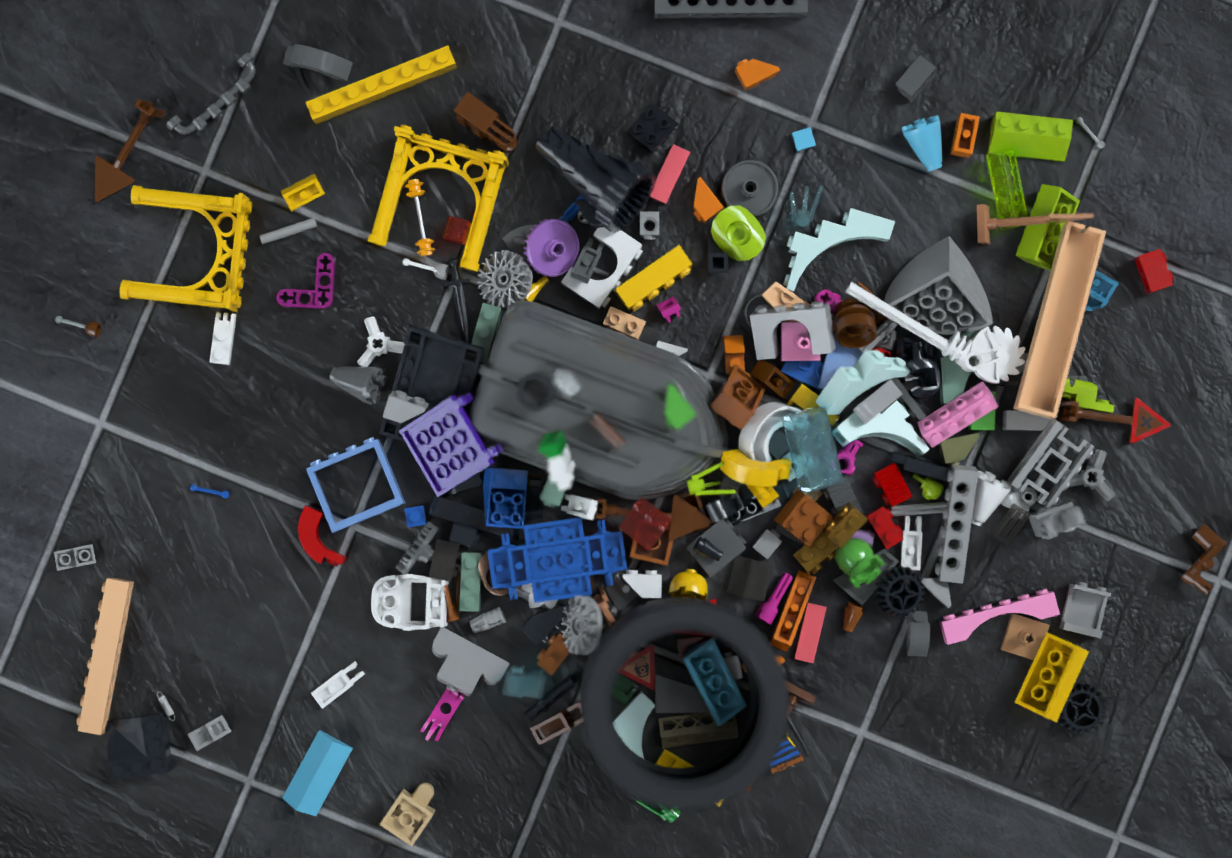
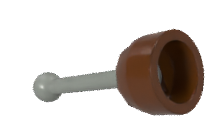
[55,316,102,338]

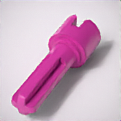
[755,573,793,625]

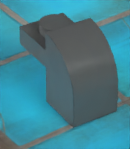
[906,611,930,657]

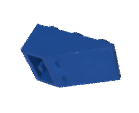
[483,468,528,529]

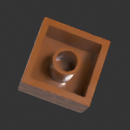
[774,490,833,547]
[628,519,673,566]

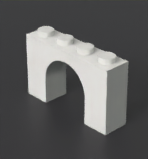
[561,227,643,310]

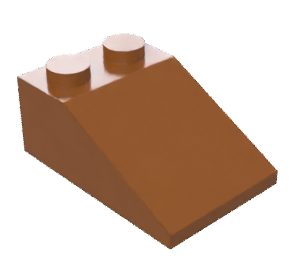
[710,364,766,429]

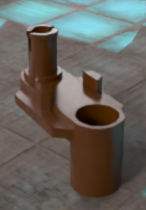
[1180,524,1227,596]

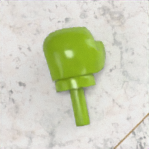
[912,473,944,500]

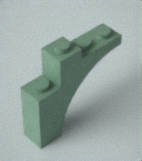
[938,330,1014,404]

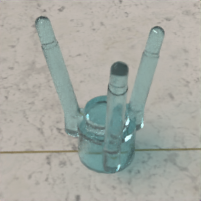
[790,185,823,227]

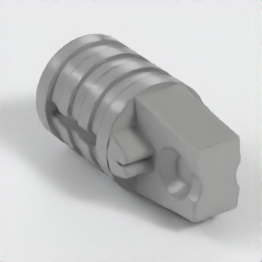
[469,606,506,633]

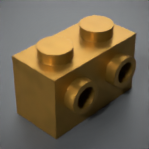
[823,502,867,548]

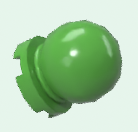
[835,538,885,588]

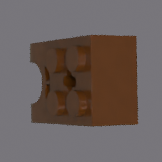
[454,91,517,152]

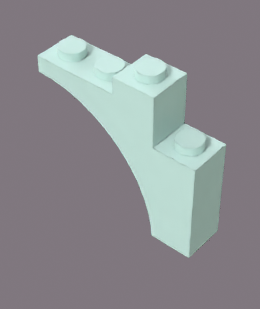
[816,350,910,415]
[831,401,930,458]
[613,691,655,759]

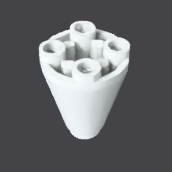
[971,471,1012,526]

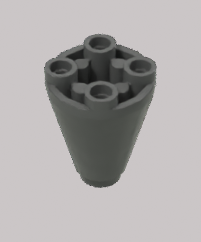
[330,366,387,405]

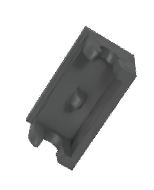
[895,55,936,102]

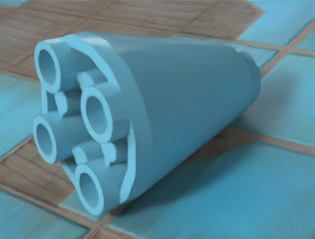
[901,115,943,171]

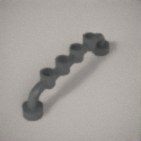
[166,52,256,135]

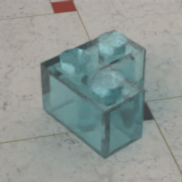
[502,665,546,699]

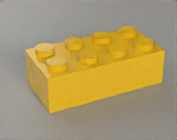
[615,245,692,312]
[1014,633,1089,722]

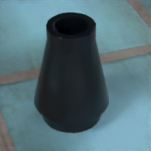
[693,537,723,561]

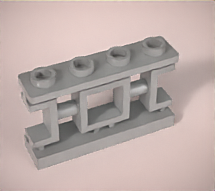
[1007,419,1094,509]

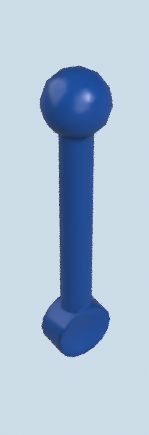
[190,484,230,498]

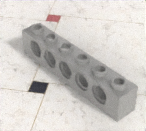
[935,465,978,583]

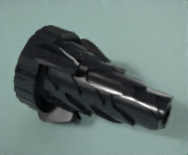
[535,126,656,232]

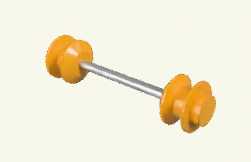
[405,179,436,257]

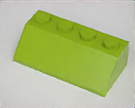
[988,112,1073,162]
[1015,184,1080,271]

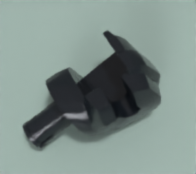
[900,342,940,399]

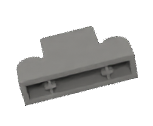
[432,627,509,696]

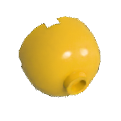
[669,569,708,601]

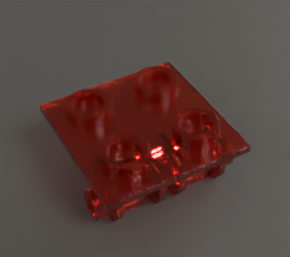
[618,497,673,551]

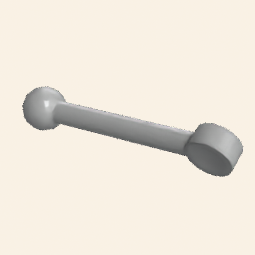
[1076,117,1105,149]

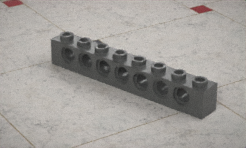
[654,0,808,18]

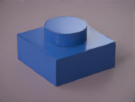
[404,505,427,527]

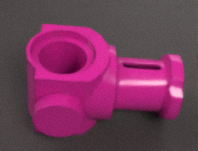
[814,290,842,315]
[827,440,863,476]

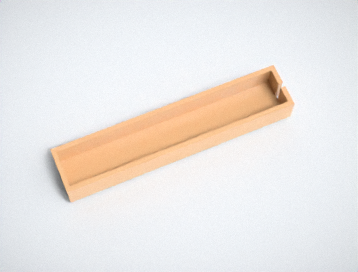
[1013,221,1106,419]

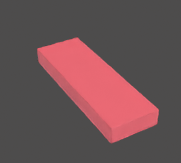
[650,144,690,205]
[794,602,827,663]

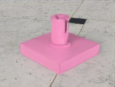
[781,322,820,361]

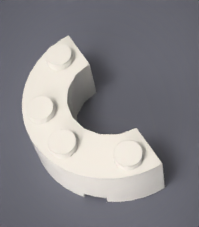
[739,402,808,462]

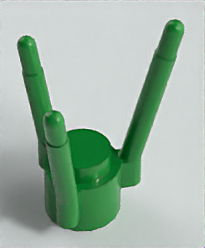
[637,799,681,823]

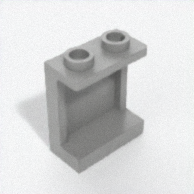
[1059,581,1111,639]

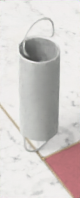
[157,692,175,721]

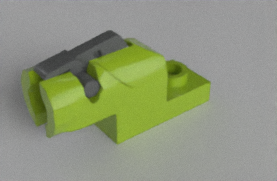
[1062,376,1114,413]

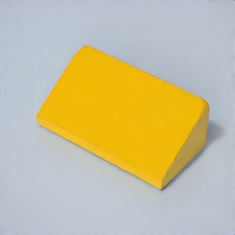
[281,174,325,211]

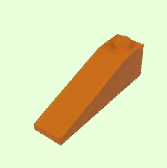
[769,570,816,651]

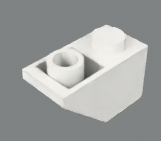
[622,570,662,598]

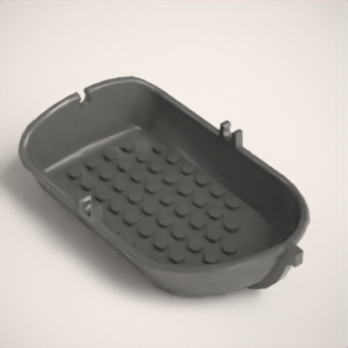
[468,301,733,500]

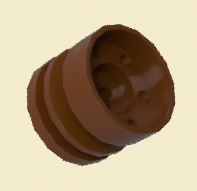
[834,297,877,348]

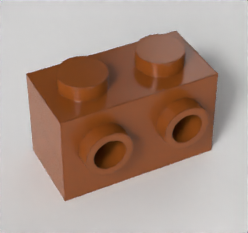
[536,632,569,675]

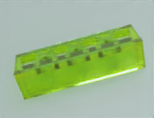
[986,149,1028,230]

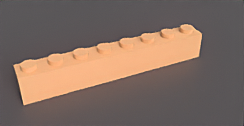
[77,578,134,735]

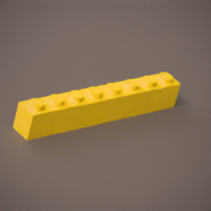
[306,46,457,124]

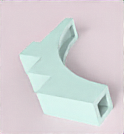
[783,208,895,293]

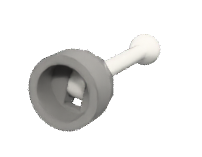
[403,258,449,280]

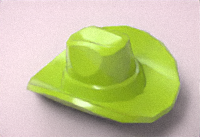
[711,205,766,261]

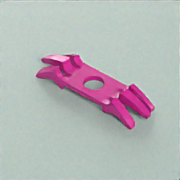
[420,688,465,742]

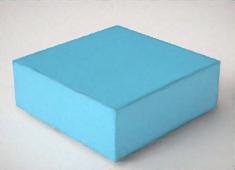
[792,127,816,152]

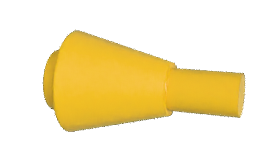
[523,276,549,302]

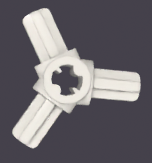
[357,317,404,367]

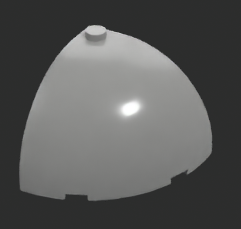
[884,236,993,335]

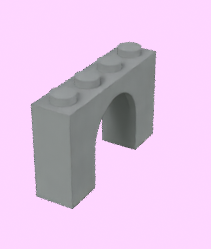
[750,301,836,360]
[1003,353,1056,431]

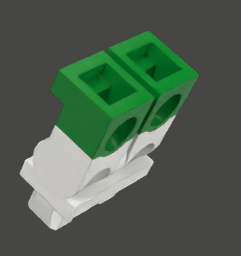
[538,430,575,490]

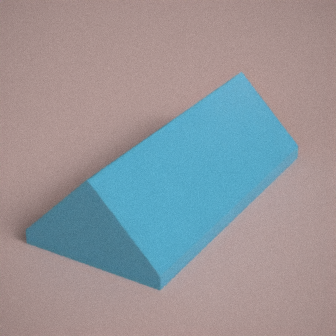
[683,639,747,726]
[282,730,353,816]

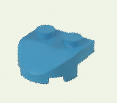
[1085,270,1119,311]

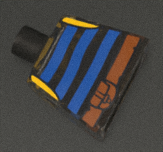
[769,733,806,777]

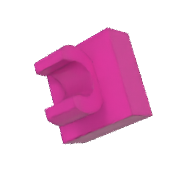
[657,296,681,322]

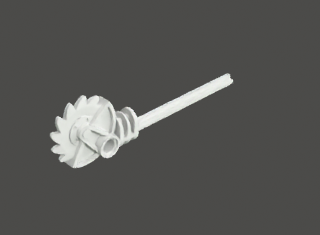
[846,282,1025,384]

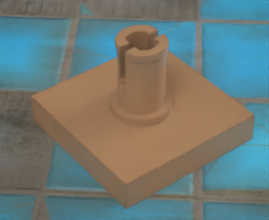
[1000,613,1050,660]

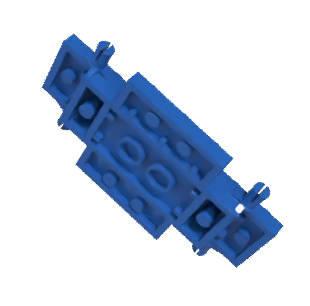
[488,517,627,603]

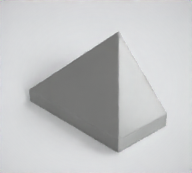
[921,577,951,608]

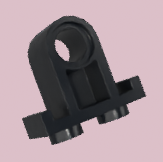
[705,489,747,523]

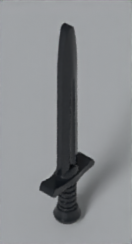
[443,258,471,344]

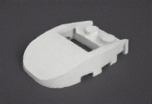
[371,574,449,631]

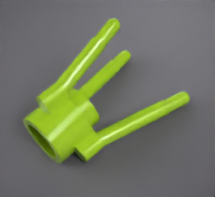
[687,462,736,496]

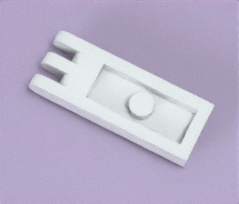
[209,312,236,365]

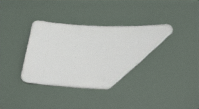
[656,341,688,356]

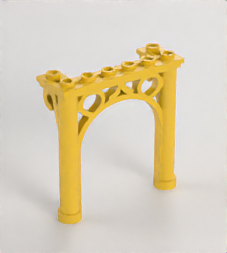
[367,125,509,272]
[120,185,252,312]

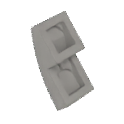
[188,715,231,751]

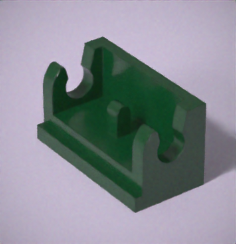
[612,673,638,704]

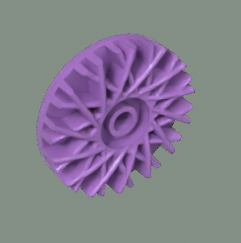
[524,218,580,277]

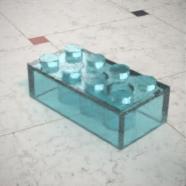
[782,406,844,493]

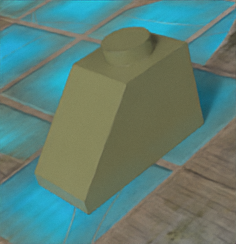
[938,433,979,467]

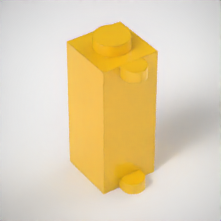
[787,384,839,431]

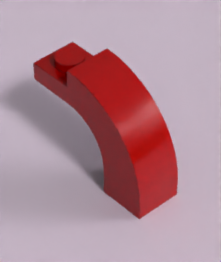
[298,505,347,566]

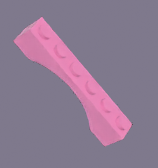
[939,589,1060,645]

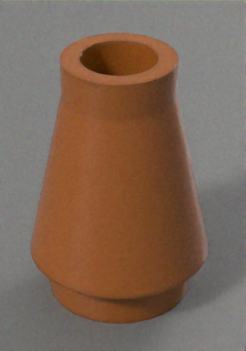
[842,602,864,632]

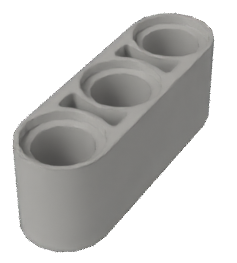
[853,379,903,424]

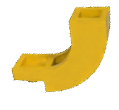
[720,449,792,487]

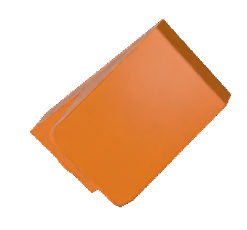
[723,335,745,374]

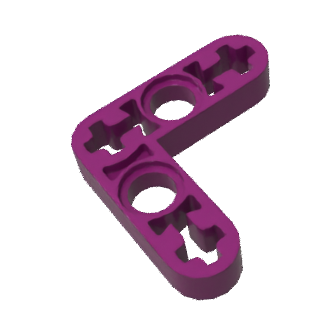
[276,253,335,309]

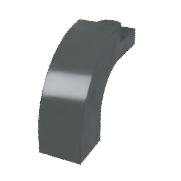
[283,44,352,81]

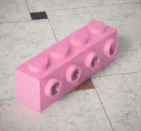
[917,381,998,448]

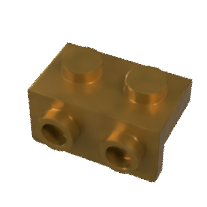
[793,530,837,575]

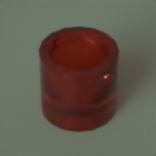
[442,216,472,245]

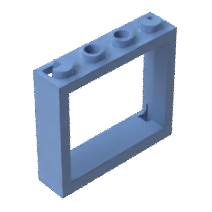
[306,437,405,533]

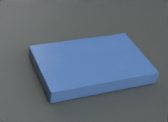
[818,334,863,390]

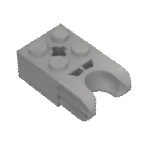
[1028,502,1085,539]

